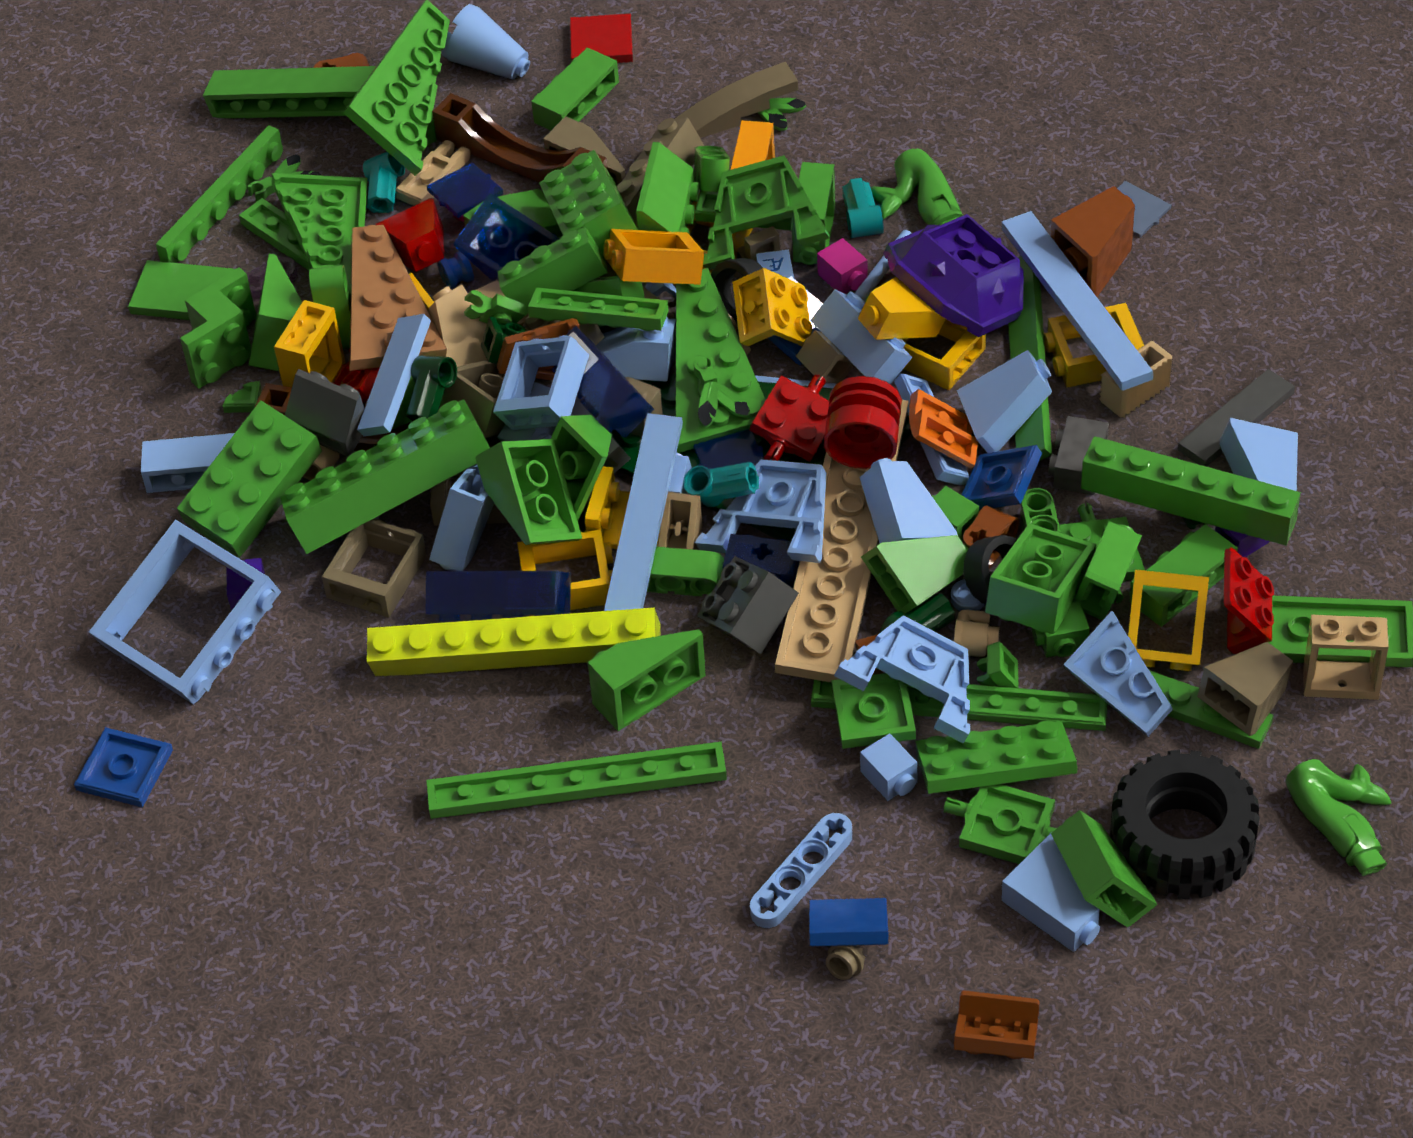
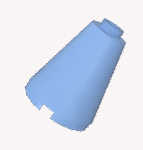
[442,4,530,80]

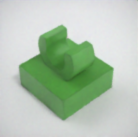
[977,641,1019,688]

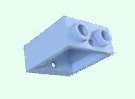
[493,335,589,430]

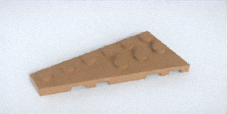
[349,225,447,371]

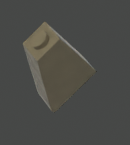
[1197,642,1293,736]

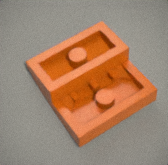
[909,389,978,469]

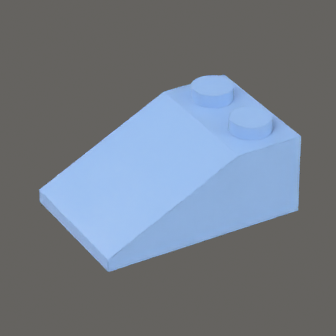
[583,316,676,381]

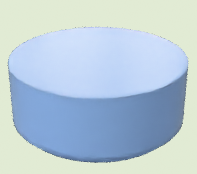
[951,579,985,611]

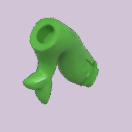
[871,148,964,225]
[1285,759,1391,876]

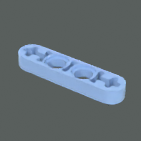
[750,813,852,928]

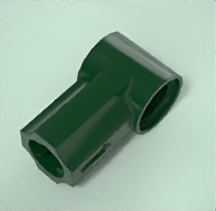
[406,355,458,421]
[880,593,955,633]

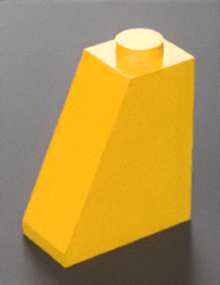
[858,277,946,340]

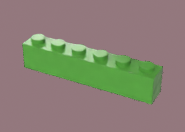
[203,66,376,118]
[1081,436,1301,546]

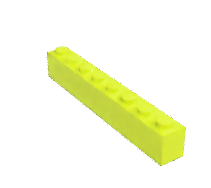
[367,608,661,676]

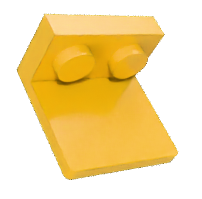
[732,268,812,346]
[585,466,660,549]

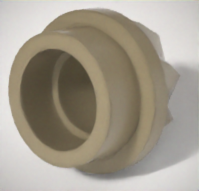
[826,945,866,980]

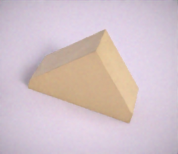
[658,492,703,550]

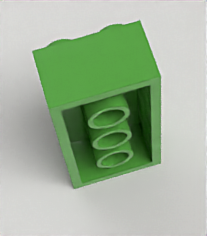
[539,150,638,255]
[177,400,322,558]

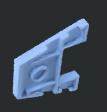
[695,459,827,563]
[834,615,970,743]

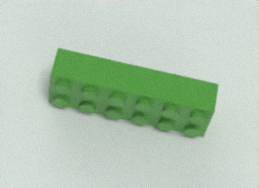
[280,399,490,554]

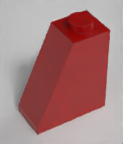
[375,198,444,272]

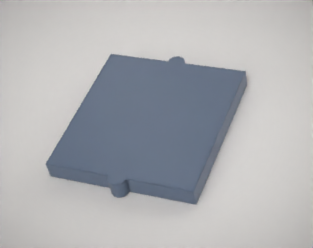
[1117,181,1172,238]

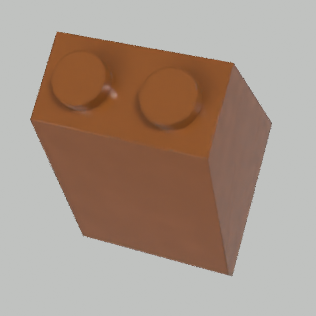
[1050,186,1135,297]

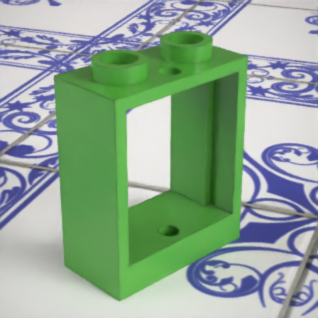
[792,162,835,265]

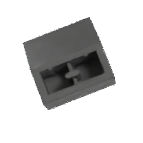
[285,369,364,457]
[697,556,799,654]

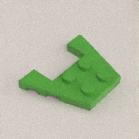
[703,155,830,270]

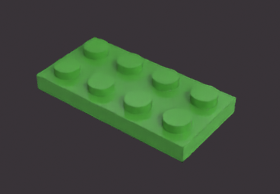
[1269,596,1413,668]
[915,721,1077,794]

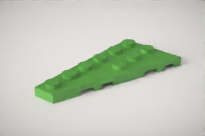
[343,0,450,176]
[272,173,368,294]
[676,268,766,453]

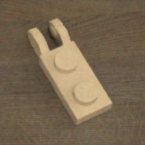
[396,140,471,206]

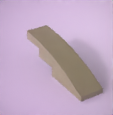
[675,62,798,138]

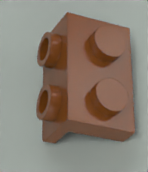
[954,990,1040,1059]

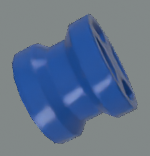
[437,251,474,289]

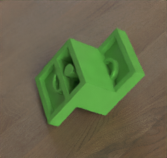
[180,267,257,389]

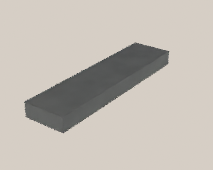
[1178,369,1295,466]

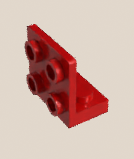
[1224,547,1274,654]

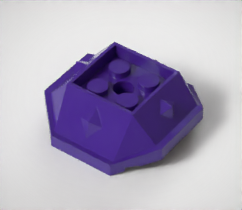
[883,214,1024,337]

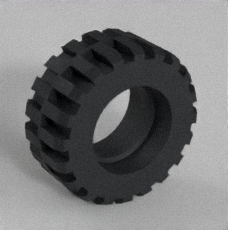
[1110,750,1260,899]

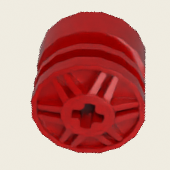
[824,376,902,469]

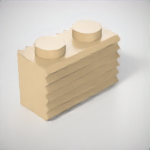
[1099,341,1172,418]

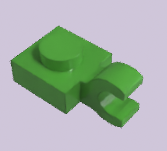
[464,290,526,325]

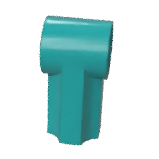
[363,151,405,213]
[842,178,884,239]
[683,462,759,507]

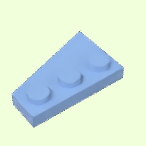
[1063,611,1173,737]

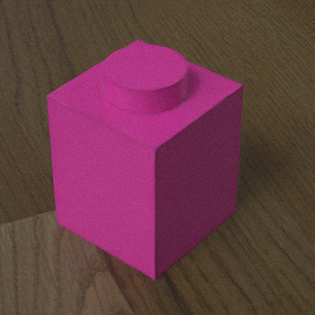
[817,238,868,294]

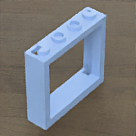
[89,519,281,705]

